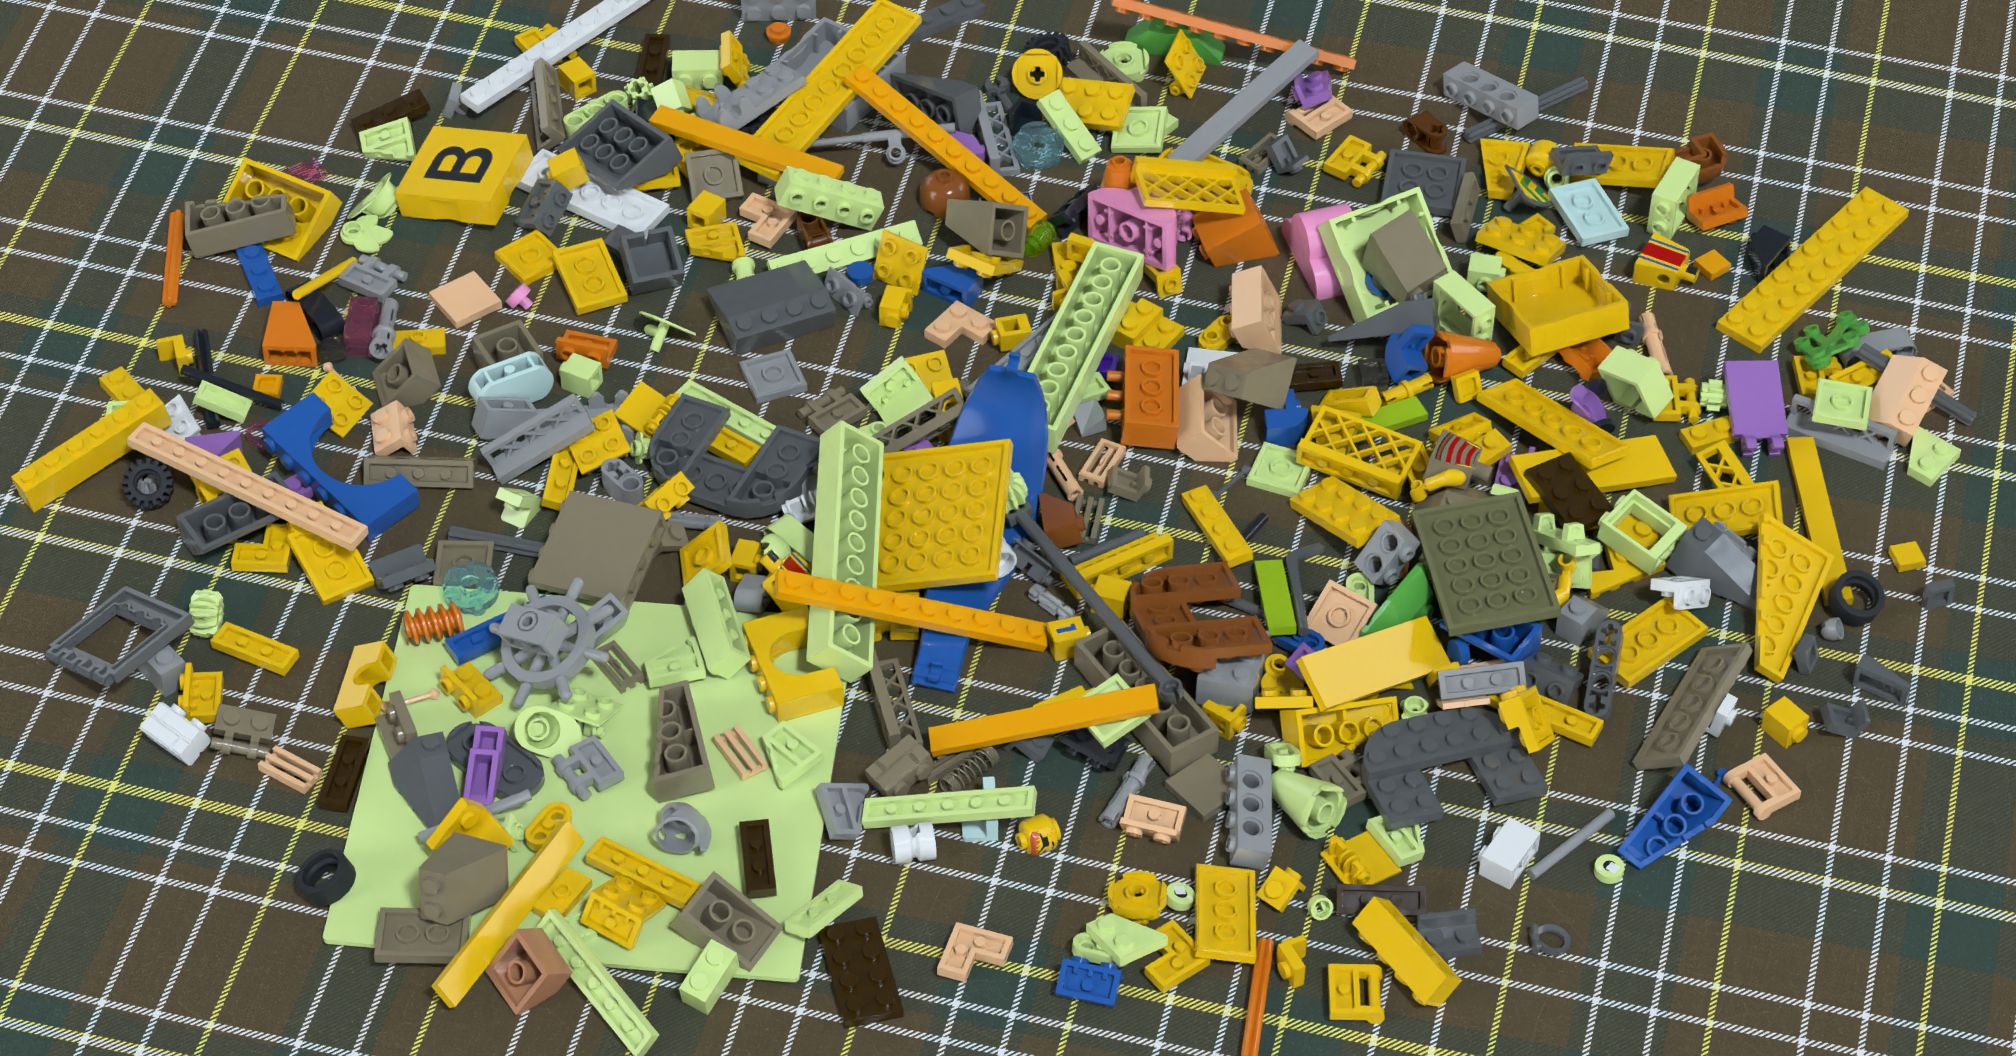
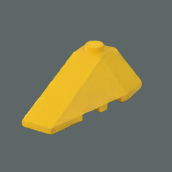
[1280,696,1399,768]

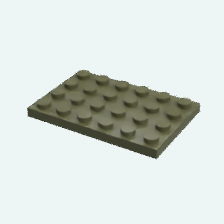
[1411,491,1561,637]

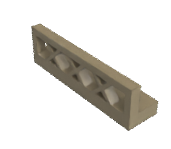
[1065,40,1147,107]
[530,57,565,152]
[872,387,965,453]
[363,455,478,488]
[866,649,923,750]

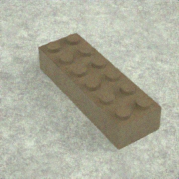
[1074,619,1219,776]

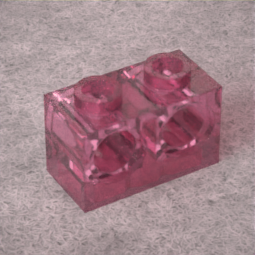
[343,296,380,357]

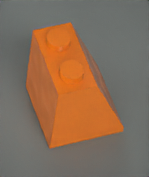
[1191,188,1280,267]

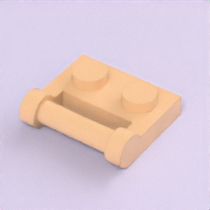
[1285,95,1353,140]
[1723,753,1801,821]

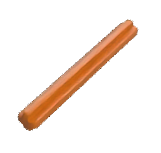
[161,209,185,308]
[1241,938,1274,1056]

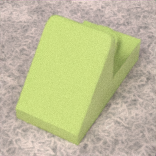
[496,487,543,528]

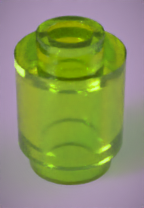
[1024,220,1056,257]

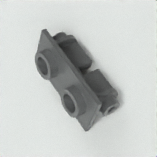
[1010,537,1060,587]

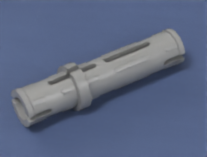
[1099,754,1156,829]

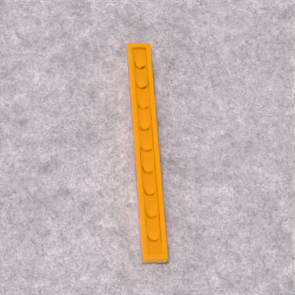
[844,63,1047,234]
[775,569,1047,652]

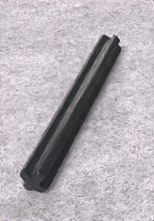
[193,328,221,430]

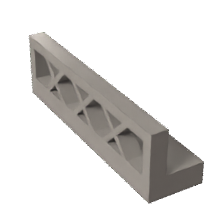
[975,90,1020,177]
[480,393,596,485]
[1786,394,1898,470]

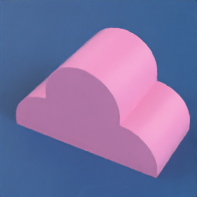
[1088,187,1177,271]
[1281,203,1352,300]

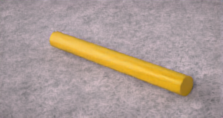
[292,257,358,300]

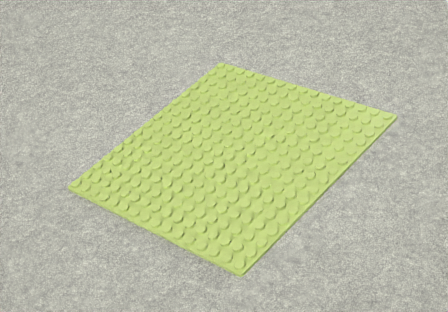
[323,584,847,982]

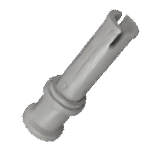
[369,298,399,359]

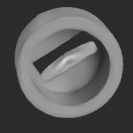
[1821,617,1844,641]

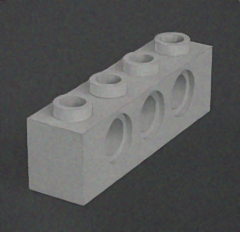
[1443,61,1539,130]
[1226,754,1272,870]

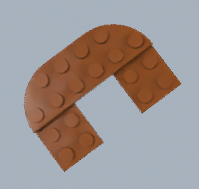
[1129,561,1272,672]

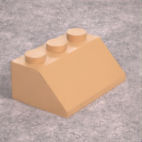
[1229,265,1282,354]
[1868,355,1948,447]
[1177,374,1238,462]

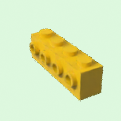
[1352,896,1462,1007]

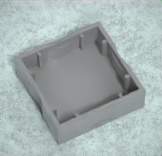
[774,17,906,133]

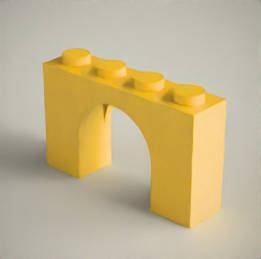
[742,606,844,723]

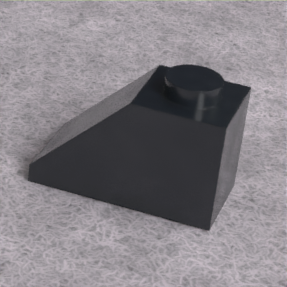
[1747,225,1791,284]

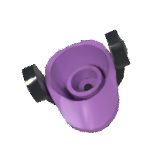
[1568,378,1616,433]

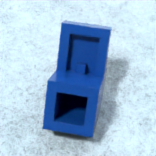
[1385,324,1435,383]
[1263,389,1308,447]

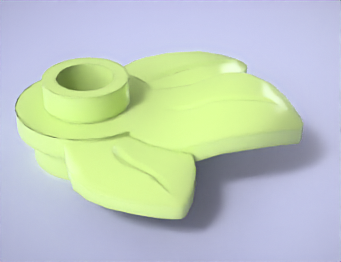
[340,215,393,253]

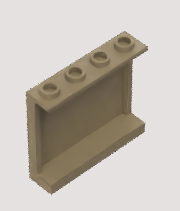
[528,490,667,611]

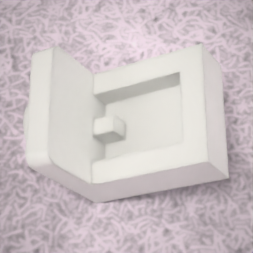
[1705,693,1738,738]

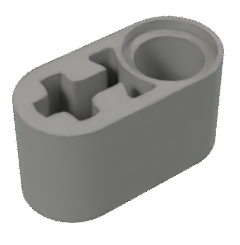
[601,458,644,505]
[734,573,772,614]

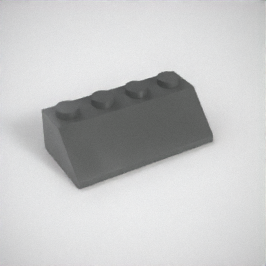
[177,471,290,555]

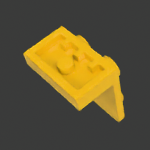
[425,797,514,851]
[579,876,667,950]

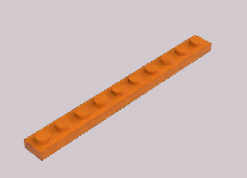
[1110,0,1357,72]

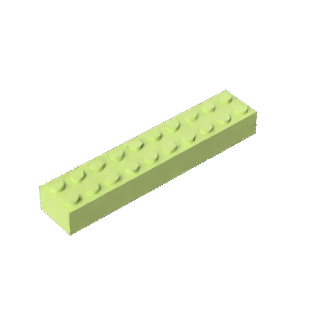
[1027,241,1144,454]
[806,420,884,683]

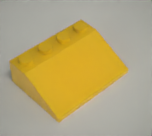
[222,157,342,262]

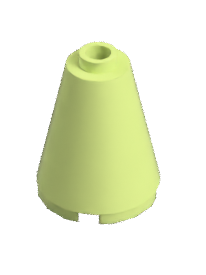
[1271,769,1347,839]

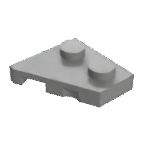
[815,783,869,840]

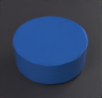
[847,261,873,286]
[1447,638,1470,666]

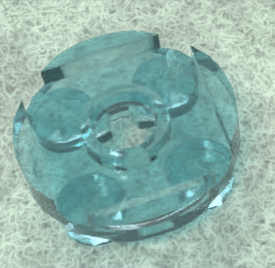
[1012,121,1064,170]
[442,561,499,616]

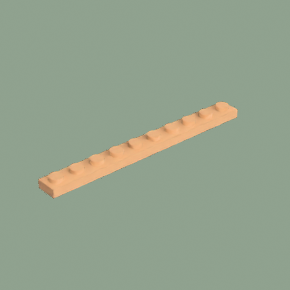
[127,422,369,551]

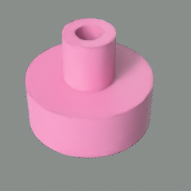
[505,283,533,310]

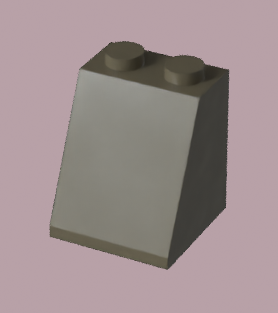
[945,199,1029,259]
[1362,209,1447,304]
[1202,348,1297,409]
[419,832,509,925]

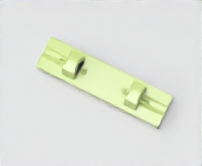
[1532,512,1600,557]

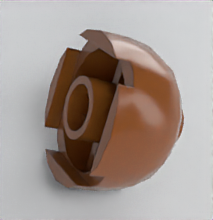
[919,169,970,219]

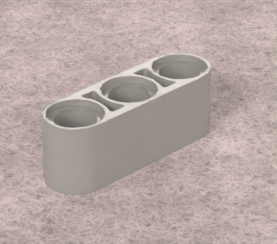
[1837,327,1917,368]

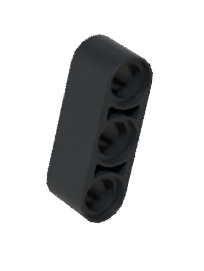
[285,279,346,342]

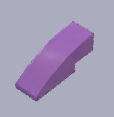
[463,725,508,806]

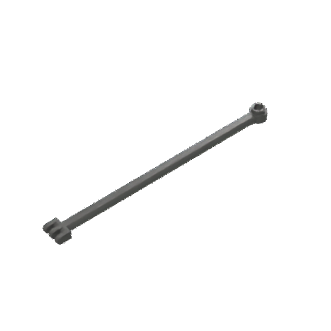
[1005,498,1184,704]

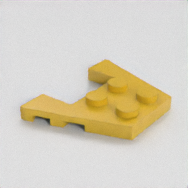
[1587,515,1666,599]

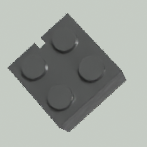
[618,225,685,295]

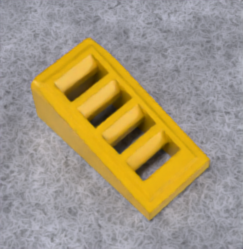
[1319,386,1382,417]

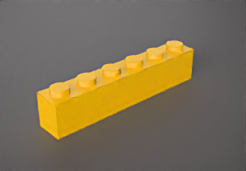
[11,388,172,513]

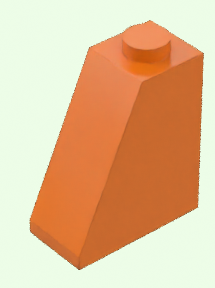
[262,301,319,367]

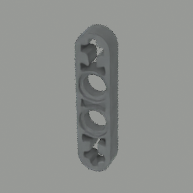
[1584,620,1624,722]

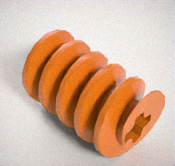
[403,601,465,645]

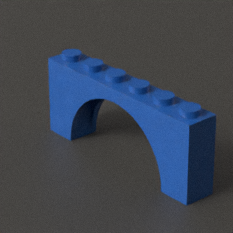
[262,392,420,542]

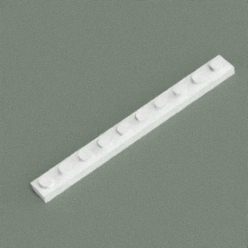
[460,0,650,113]

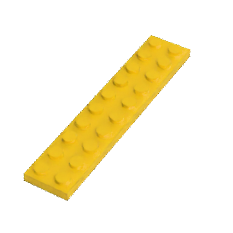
[735,0,922,182]
[1716,186,1909,354]

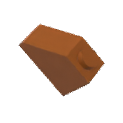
[1039,493,1086,549]

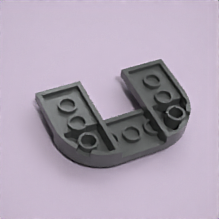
[649,393,820,519]
[1360,706,1549,831]

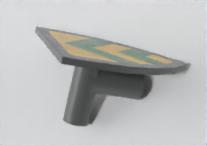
[1503,165,1553,212]

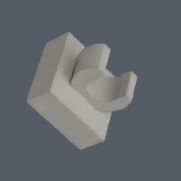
[442,82,468,119]

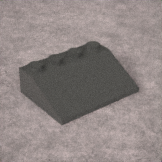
[557,99,683,192]
[706,260,836,356]

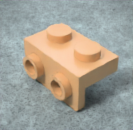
[370,400,417,456]
[1119,793,1187,844]

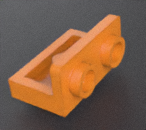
[1686,182,1748,231]
[555,330,618,369]
[1557,338,1612,381]

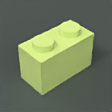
[672,50,724,89]
[679,939,739,1015]

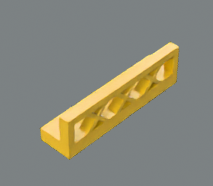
[1696,439,1754,488]
[1060,532,1174,599]

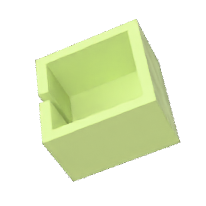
[1598,345,1674,419]

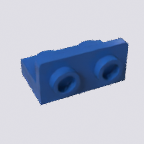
[1055,956,1124,1008]

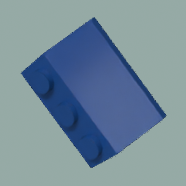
[1440,620,1543,662]

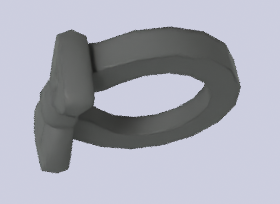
[1529,924,1571,956]

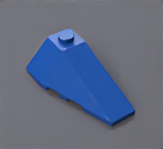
[1616,763,1733,870]

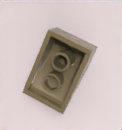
[670,871,784,972]

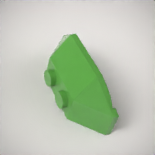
[1125,17,1225,66]
[1360,562,1434,637]

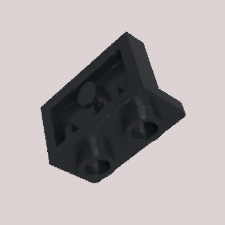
[1047,184,1099,239]
[1059,727,1131,772]

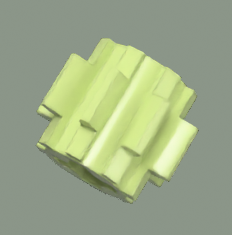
[624,77,654,105]
[1699,379,1728,412]

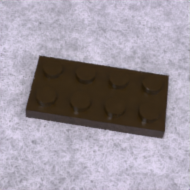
[818,916,904,1029]

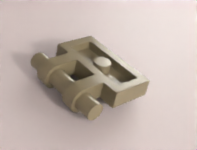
[797,386,868,435]
[210,703,277,760]
[1309,749,1366,808]

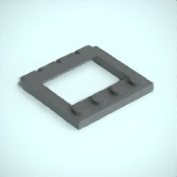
[45,586,195,687]

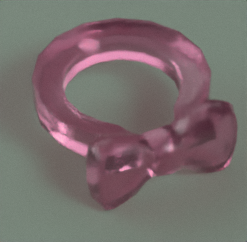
[246,420,271,451]

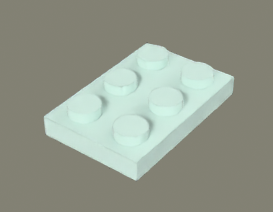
[1548,178,1630,247]

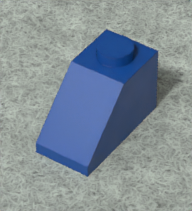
[922,264,983,307]

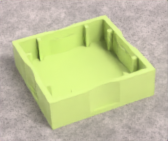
[1317,187,1453,324]

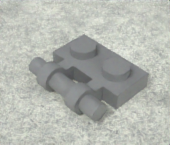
[338,254,408,303]
[552,735,625,801]

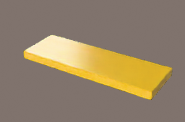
[1477,378,1631,469]
[1508,435,1677,504]
[1296,615,1450,712]

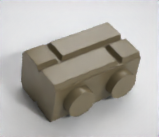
[864,734,935,797]

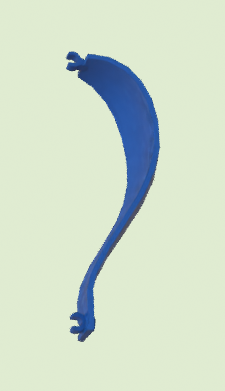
[910,351,1048,694]

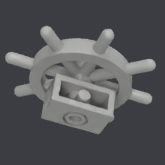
[484,577,614,708]

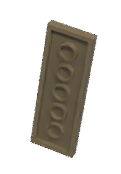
[1632,642,1753,770]

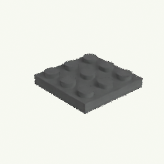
[1381,148,1467,217]

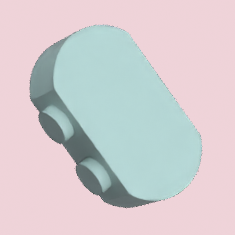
[468,351,554,404]

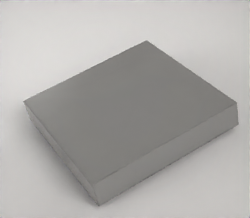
[739,349,808,404]

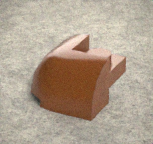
[1673,132,1728,188]

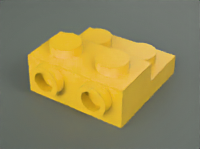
[1111,298,1185,350]
[638,471,695,521]
[1498,684,1556,754]

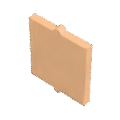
[1435,695,1491,709]

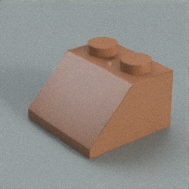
[485,928,573,1015]

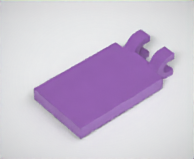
[1723,360,1788,457]

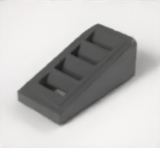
[1852,654,1911,707]

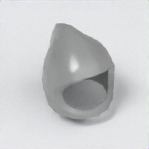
[655,802,711,854]

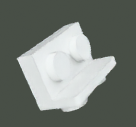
[1650,576,1711,610]

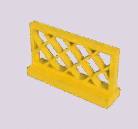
[1130,156,1246,215]
[1296,405,1423,500]

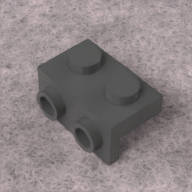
[1549,145,1614,176]
[369,544,436,592]
[1523,652,1586,706]

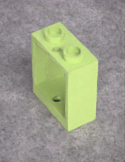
[1646,157,1700,240]
[1432,270,1496,341]
[1597,489,1688,575]

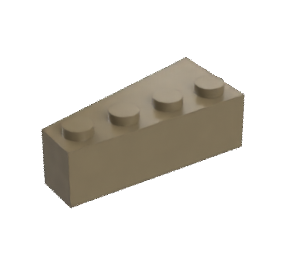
[185,194,296,258]
[653,680,715,803]

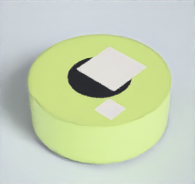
[1594,854,1624,884]
[1167,882,1195,911]

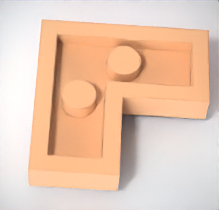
[739,193,797,249]
[924,300,995,349]
[937,922,1013,982]

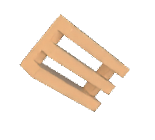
[1078,438,1126,489]
[713,725,768,781]
[258,745,323,794]

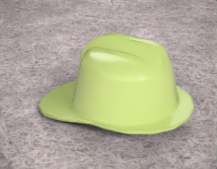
[347,173,398,219]
[514,705,582,758]

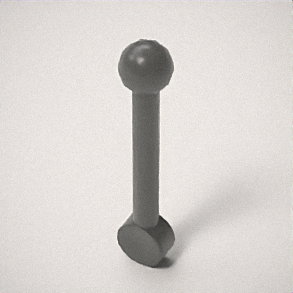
[1211,465,1251,501]

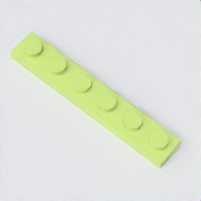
[766,220,923,276]
[862,785,1037,829]
[536,909,659,1056]

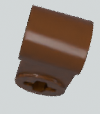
[1402,110,1448,155]
[797,211,833,250]

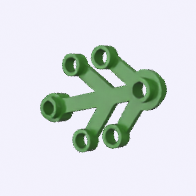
[1794,310,1870,370]

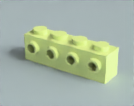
[774,166,884,231]
[682,568,751,680]

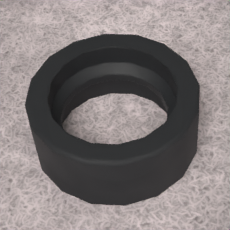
[1828,570,1886,626]
[296,848,356,906]

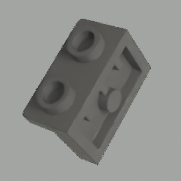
[514,179,573,237]
[1416,908,1482,959]

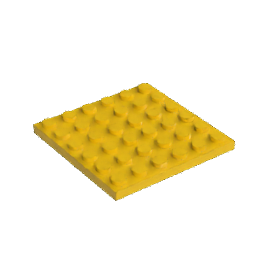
[877,439,1013,592]

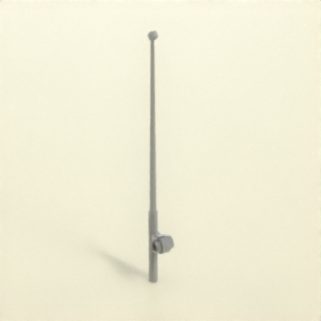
[810,123,956,165]

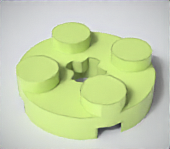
[1100,41,1149,82]

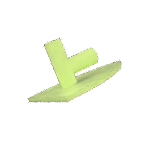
[639,311,696,353]

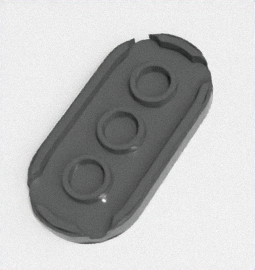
[446,721,545,800]

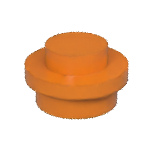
[766,22,791,45]

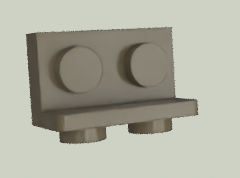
[376,690,418,759]

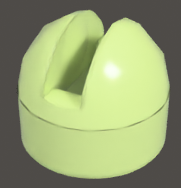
[1307,894,1333,920]

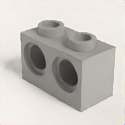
[1353,520,1421,586]

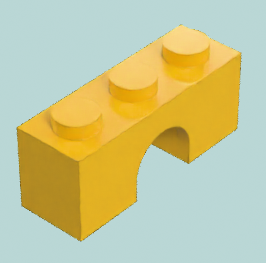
[333,640,397,729]

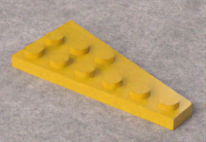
[1754,512,1834,684]

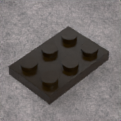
[1524,452,1614,531]

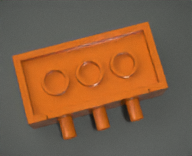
[1106,345,1179,450]

